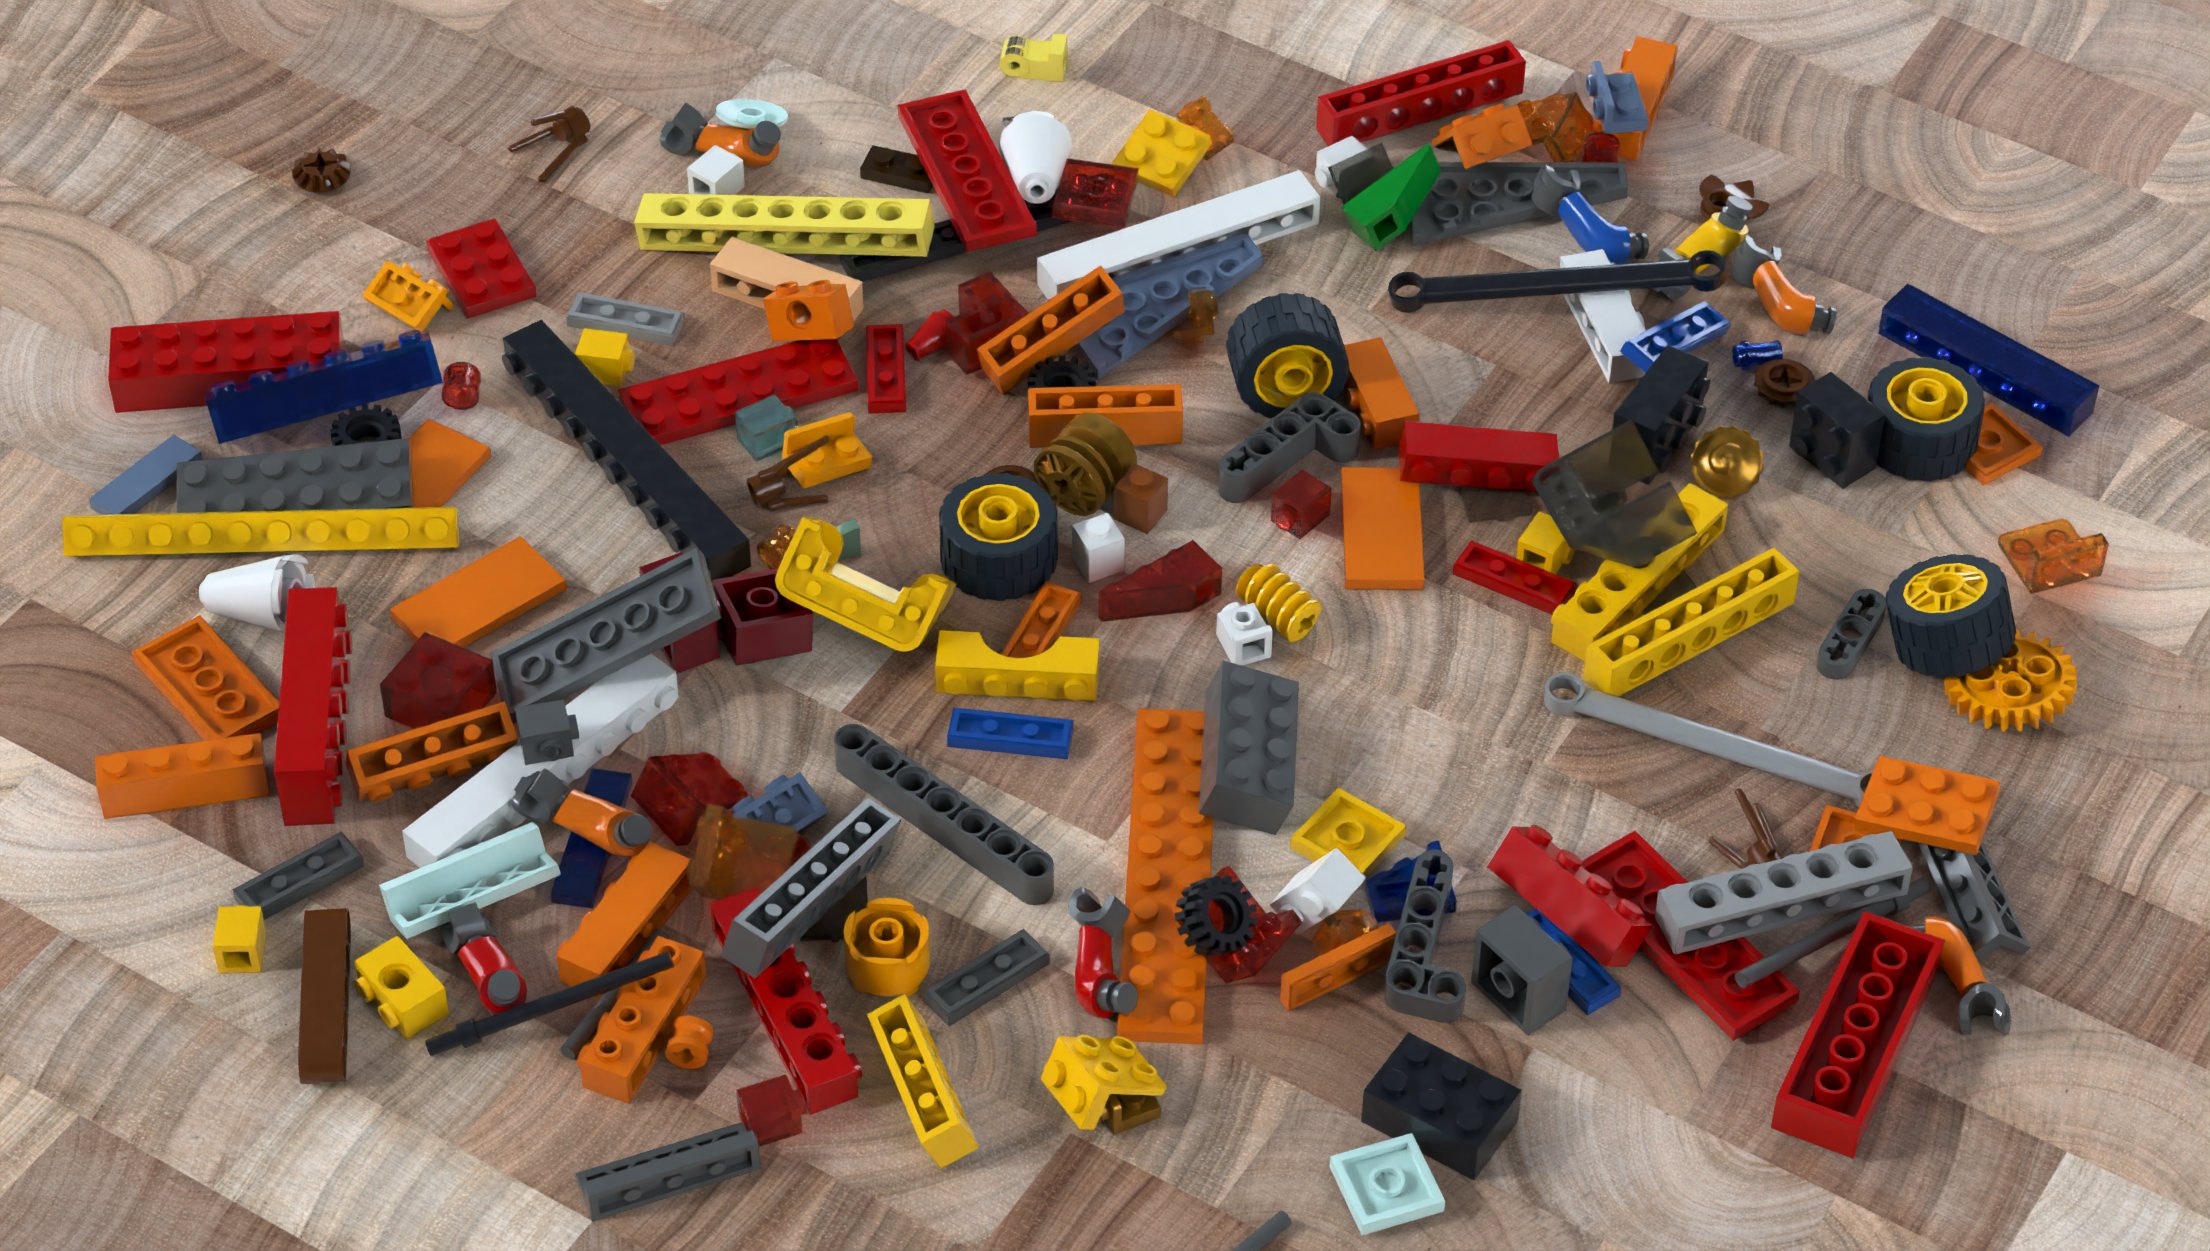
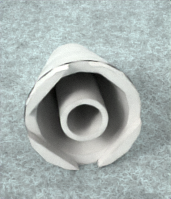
[1000,111,1072,204]
[199,554,315,633]

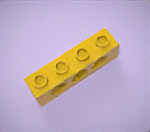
[867,994,979,1169]

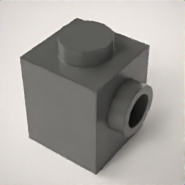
[515,699,579,765]

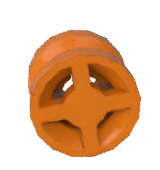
[665,1015,714,1069]

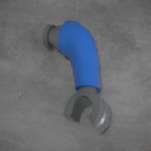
[1531,164,1649,264]

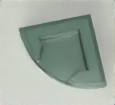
[838,519,861,560]

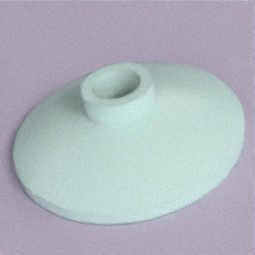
[716,99,788,130]

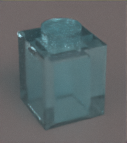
[735,394,798,462]

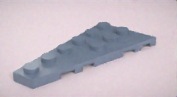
[1048,233,1263,381]

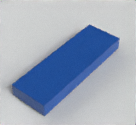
[947,707,1074,759]
[1526,909,1622,1016]

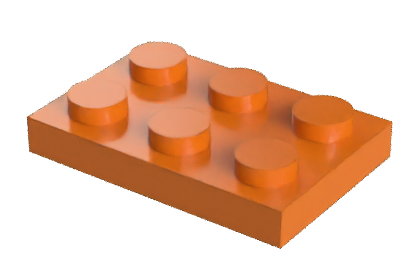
[1854,755,2001,855]

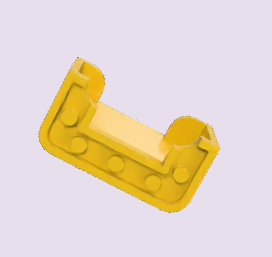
[775,516,957,652]

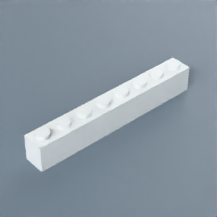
[1037,170,1320,299]
[402,654,679,868]

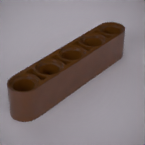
[298,908,351,1084]

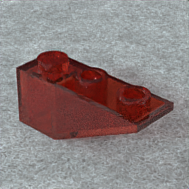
[1098,540,1222,622]

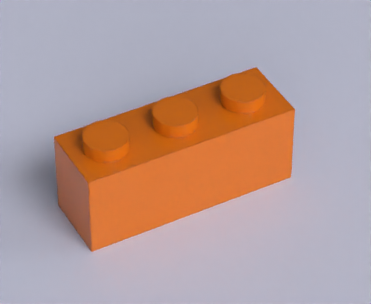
[1344,337,1420,450]

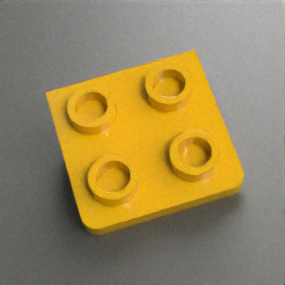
[1040,1034,1167,1130]

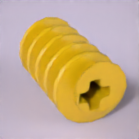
[1236,563,1322,643]

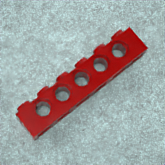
[1316,40,1526,146]
[710,887,862,1115]

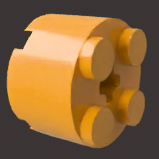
[844,898,930,996]

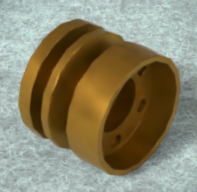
[1034,412,1137,517]

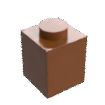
[1114,464,1168,534]

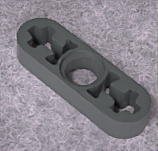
[1817,589,1886,680]

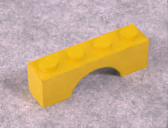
[935,630,1100,701]

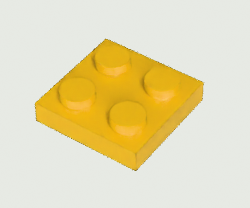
[1112,109,1212,197]
[1290,787,1406,885]

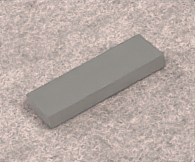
[566,292,685,346]

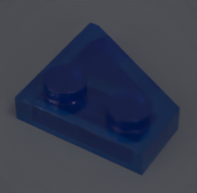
[1365,840,1457,923]

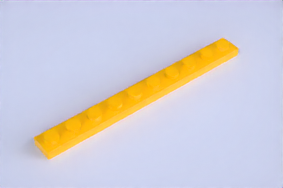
[62,507,459,556]

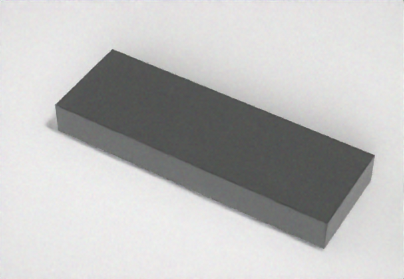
[232,832,364,920]
[922,929,1050,1027]

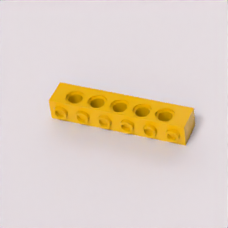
[1551,483,1728,662]
[1583,547,1800,697]

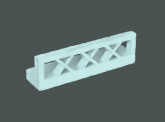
[379,822,561,939]

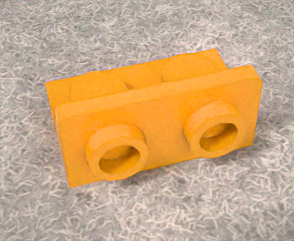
[361,260,455,333]
[782,412,872,489]

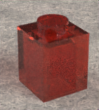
[1271,469,1332,539]
[736,1074,807,1147]

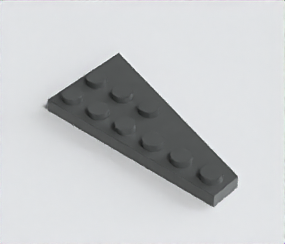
[1411,162,1628,246]

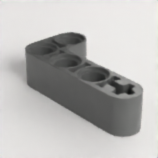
[1219,393,1361,503]
[1384,850,1466,1023]

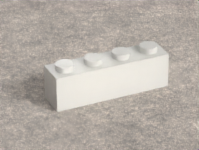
[1560,249,1646,384]

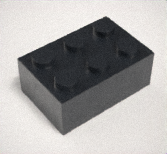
[1608,345,1710,485]
[1361,1032,1522,1180]

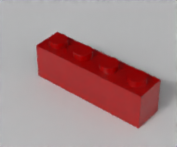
[1398,421,1560,494]
[1487,825,1652,967]

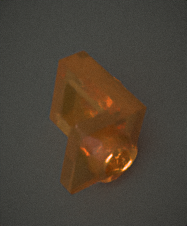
[1176,95,1235,161]
[1170,288,1218,345]
[1312,909,1379,955]

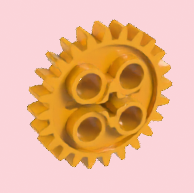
[1944,629,2077,732]

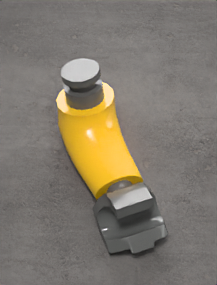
[1650,196,1752,300]

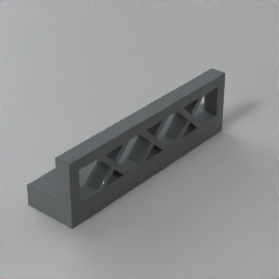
[1918,841,2031,962]
[575,1122,761,1222]

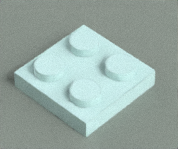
[1329,1133,1445,1235]

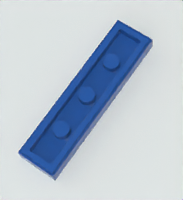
[1620,301,1731,373]

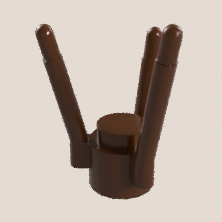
[508,106,590,183]
[746,436,830,512]
[1709,788,1784,869]

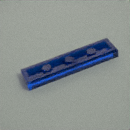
[551,768,633,908]

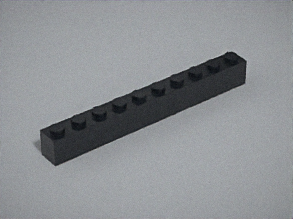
[502,319,751,582]

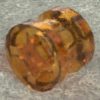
[757,524,796,569]

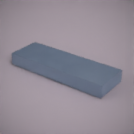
[89,435,203,515]

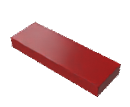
[866,324,906,414]
[1453,540,1577,615]

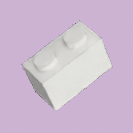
[1269,848,1366,935]

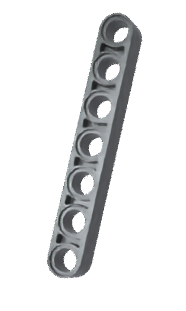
[834,724,1054,905]

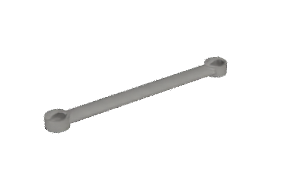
[1544,672,1873,807]

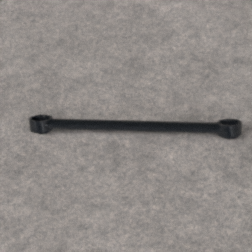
[1388,250,1726,313]

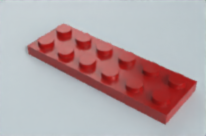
[897,89,1037,252]
[618,339,859,445]
[1581,831,1800,1041]

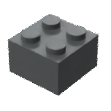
[1471,905,1573,1035]

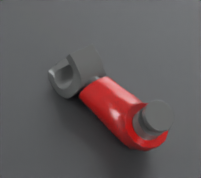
[1068,887,1138,1019]
[439,902,527,1015]

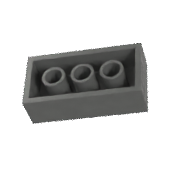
[1198,660,1299,835]

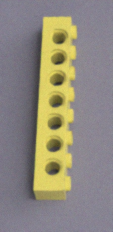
[634,193,935,257]

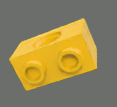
[354,936,450,1040]

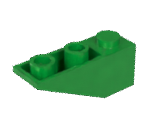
[1342,143,1442,252]

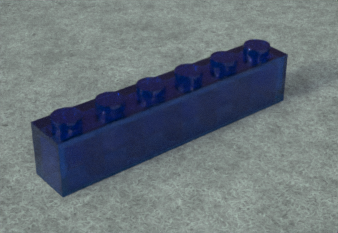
[1878,283,2100,437]
[205,330,443,444]

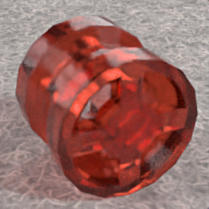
[1582,132,1620,163]
[441,362,481,410]

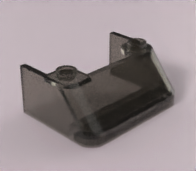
[1532,420,1698,567]

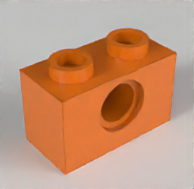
[763,280,854,342]

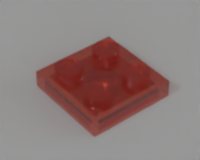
[1053,158,1139,228]

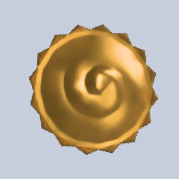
[1689,425,1764,499]

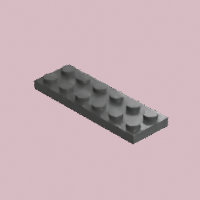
[177,438,413,513]
[490,547,721,724]

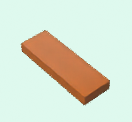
[1001,581,1082,658]
[1280,923,1397,1011]

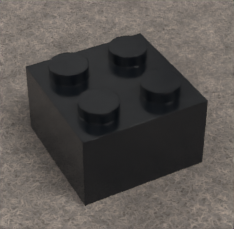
[1789,372,1886,489]

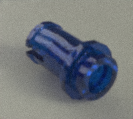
[1732,340,1783,370]

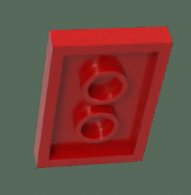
[426,218,537,319]

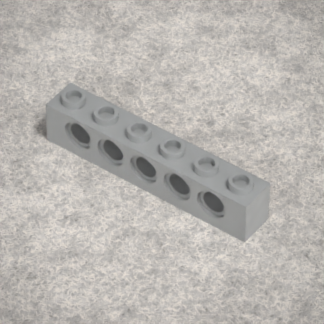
[1655,831,1913,955]

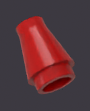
[905,309,961,361]

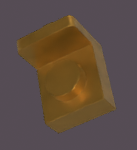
[1099,1094,1161,1135]

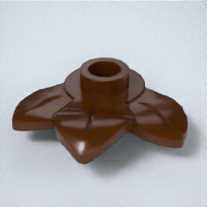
[1699,174,1769,220]

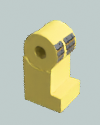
[999,34,1068,82]

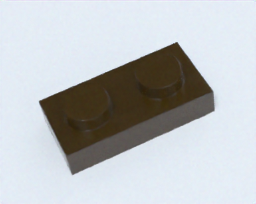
[860,145,933,194]

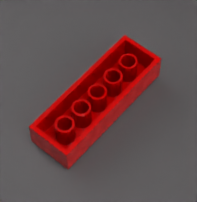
[108,311,345,413]
[274,587,353,826]
[1771,911,1945,1159]

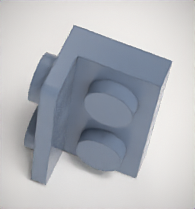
[1585,61,1648,134]
[726,772,828,858]

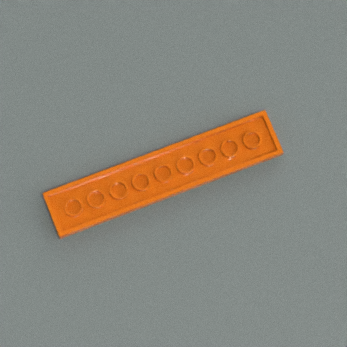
[1117,708,1214,1045]

